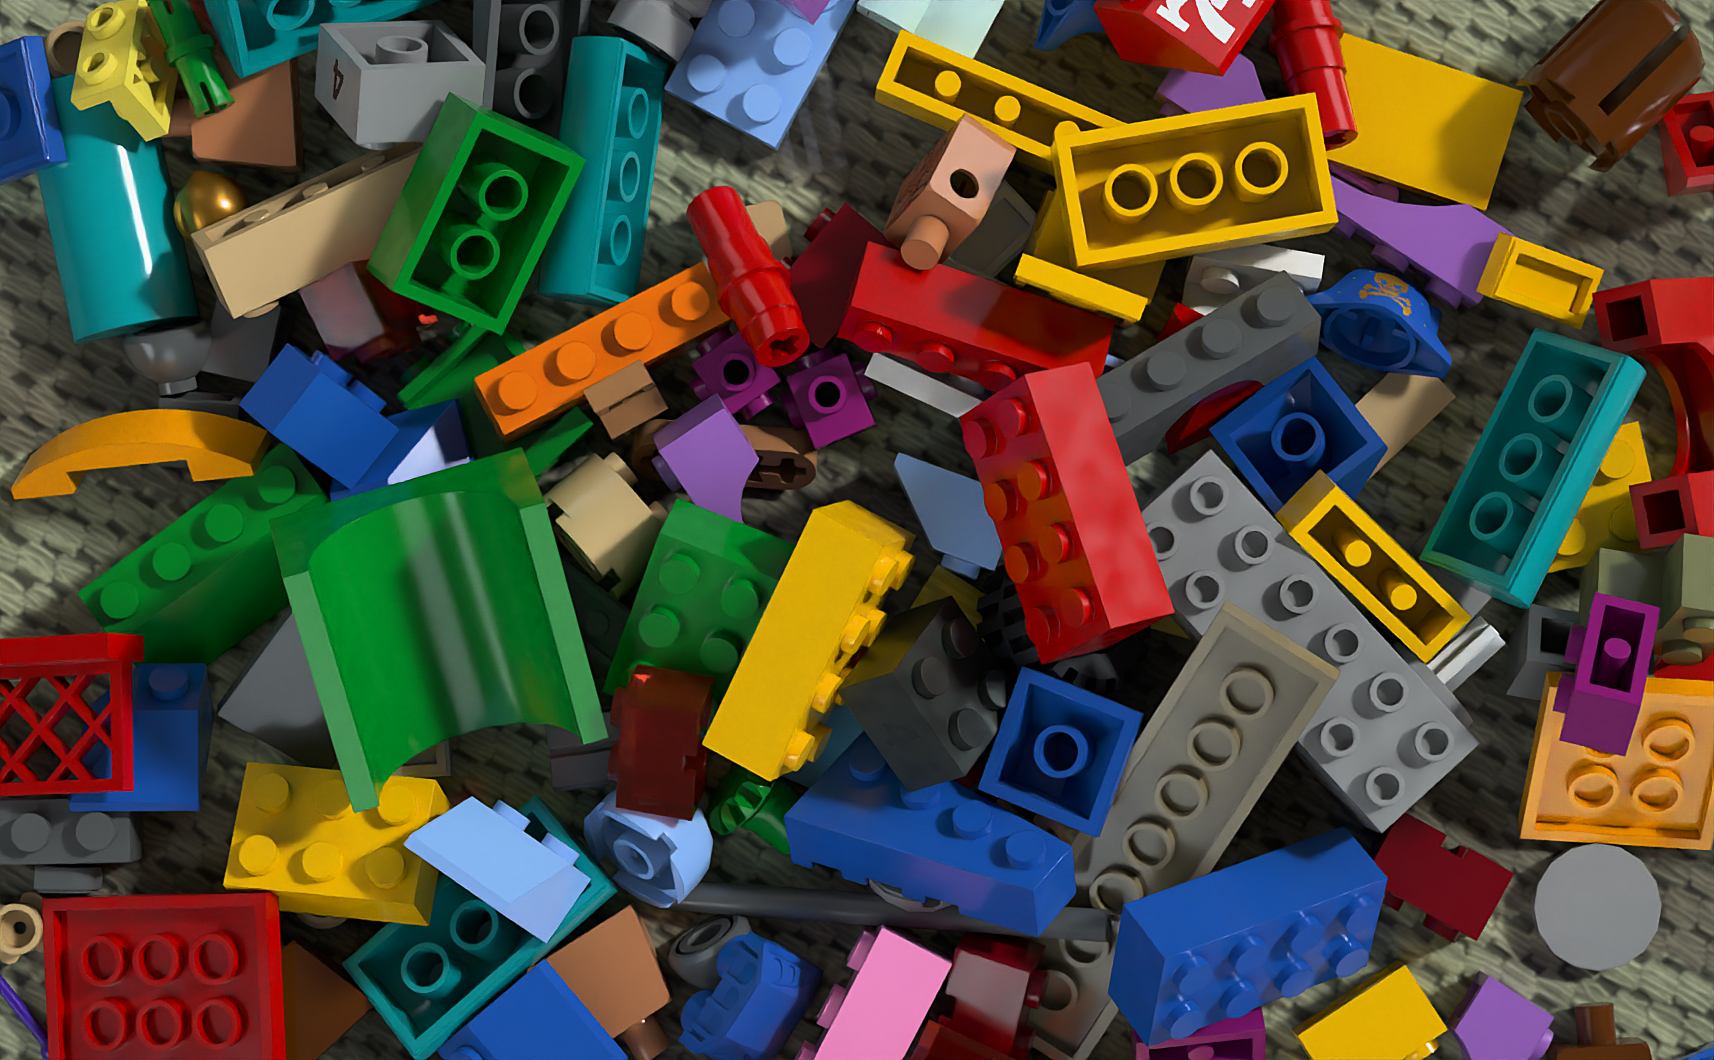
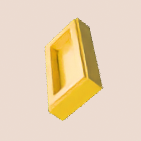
[1476,231,1604,329]

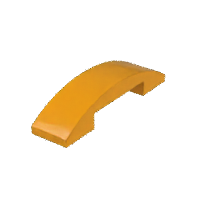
[10,409,271,500]

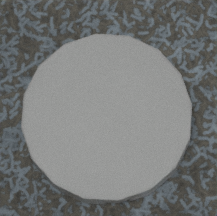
[1530,843,1662,971]

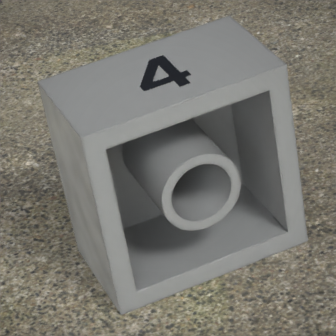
[315,20,486,150]

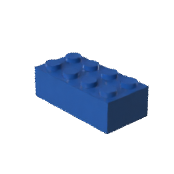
[1108,826,1388,1048]

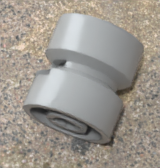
[607,0,714,64]

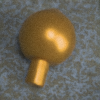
[173,170,251,246]

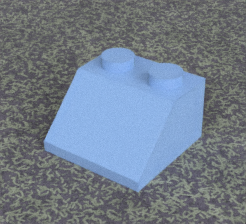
[893,452,1002,580]
[404,796,591,944]

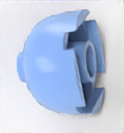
[583,779,713,908]

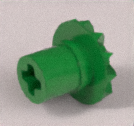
[705,763,801,855]

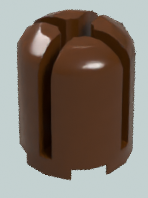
[1516,0,1705,173]

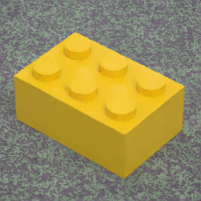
[223,761,451,926]

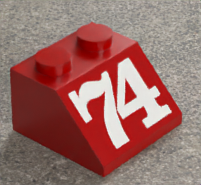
[1092,0,1276,77]

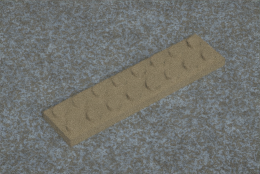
[1018,600,1341,1060]

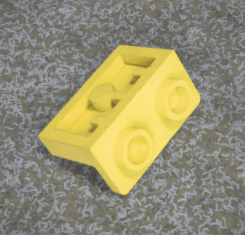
[70,0,178,142]

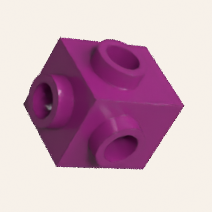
[689,326,781,421]
[781,347,879,450]

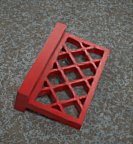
[0,632,144,797]

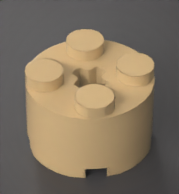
[543,452,669,601]

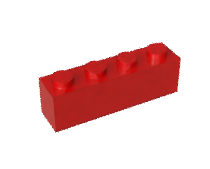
[837,241,1115,392]

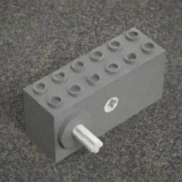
[1139,449,1506,833]

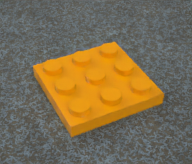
[1517,671,1714,850]

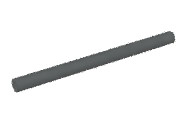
[665,881,1111,942]

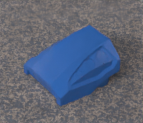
[678,931,824,1060]

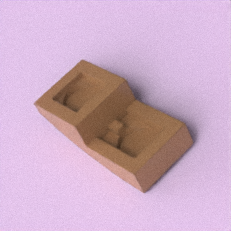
[583,359,671,442]

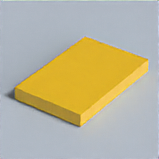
[1326,33,1524,214]
[1011,253,1148,329]

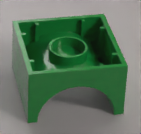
[269,447,609,813]

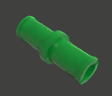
[145,0,235,118]

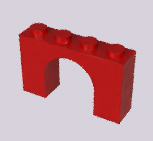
[1592,277,1714,550]

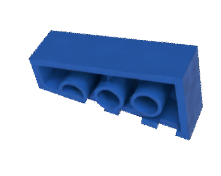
[784,730,1076,938]

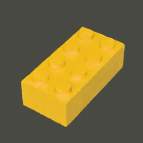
[1050,92,1338,274]
[702,500,916,781]

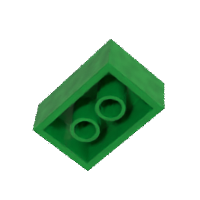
[365,92,586,336]
[602,498,796,733]

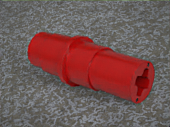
[1267,0,1358,151]
[686,186,810,368]

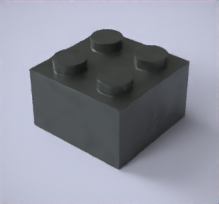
[836,595,1015,792]

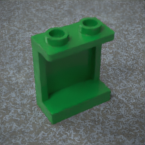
[395,320,597,482]

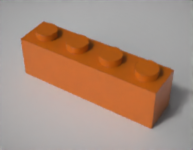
[474,261,733,446]

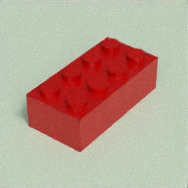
[958,362,1175,665]

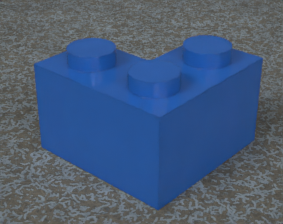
[238,343,399,490]

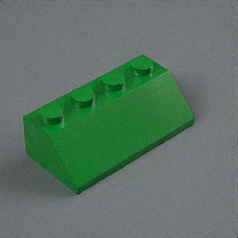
[77,442,331,667]

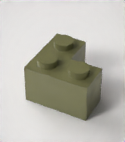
[1578,533,1714,666]

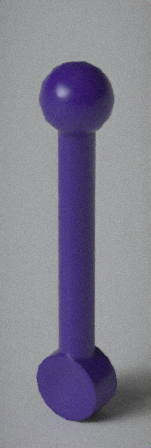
[0,974,49,1060]

